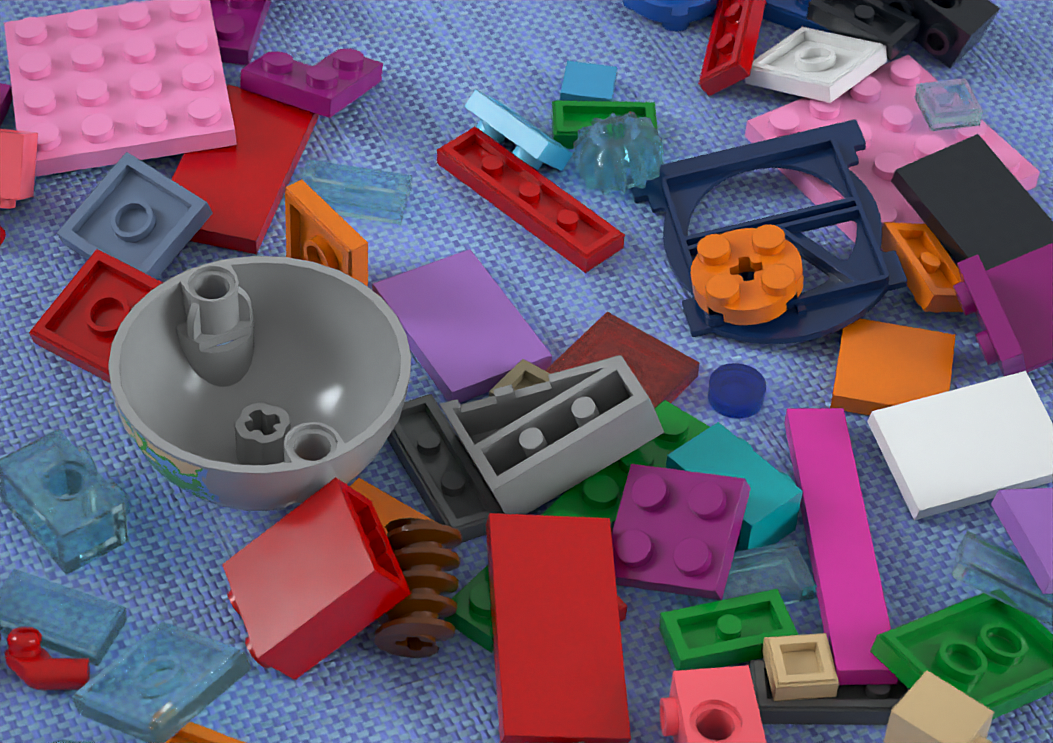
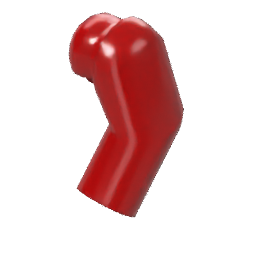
[4,627,90,690]

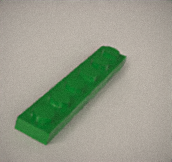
[443,400,710,653]

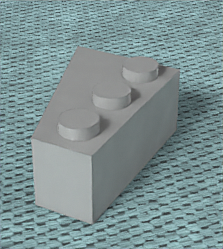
[440,355,664,515]

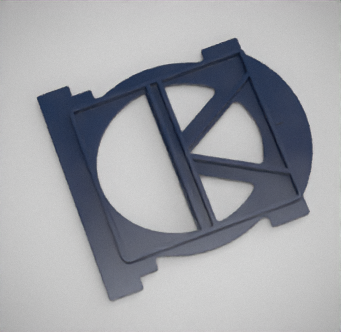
[627,119,907,344]

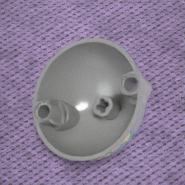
[108,256,411,511]

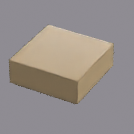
[762,633,839,701]

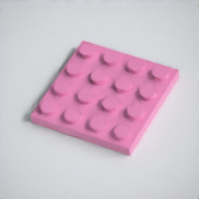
[4,0,237,177]
[745,54,1040,252]

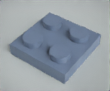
[56,152,213,279]

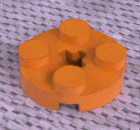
[691,224,804,325]

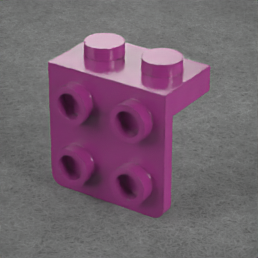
[953,243,1053,377]

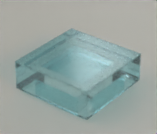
[914,78,983,131]

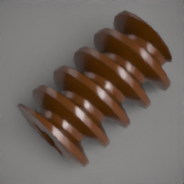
[374,518,462,658]

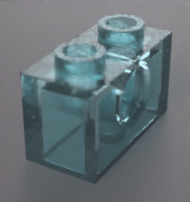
[0,429,130,575]

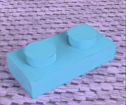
[464,89,573,171]

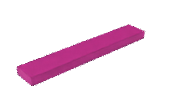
[784,408,898,685]

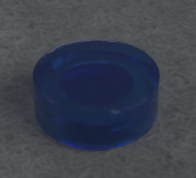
[707,363,766,419]

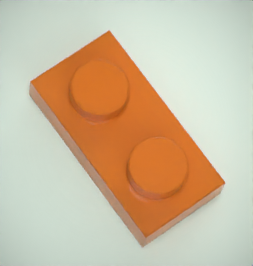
[881,222,963,313]

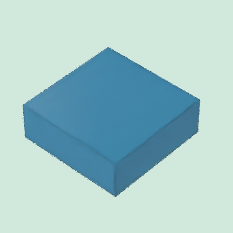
[560,60,618,101]

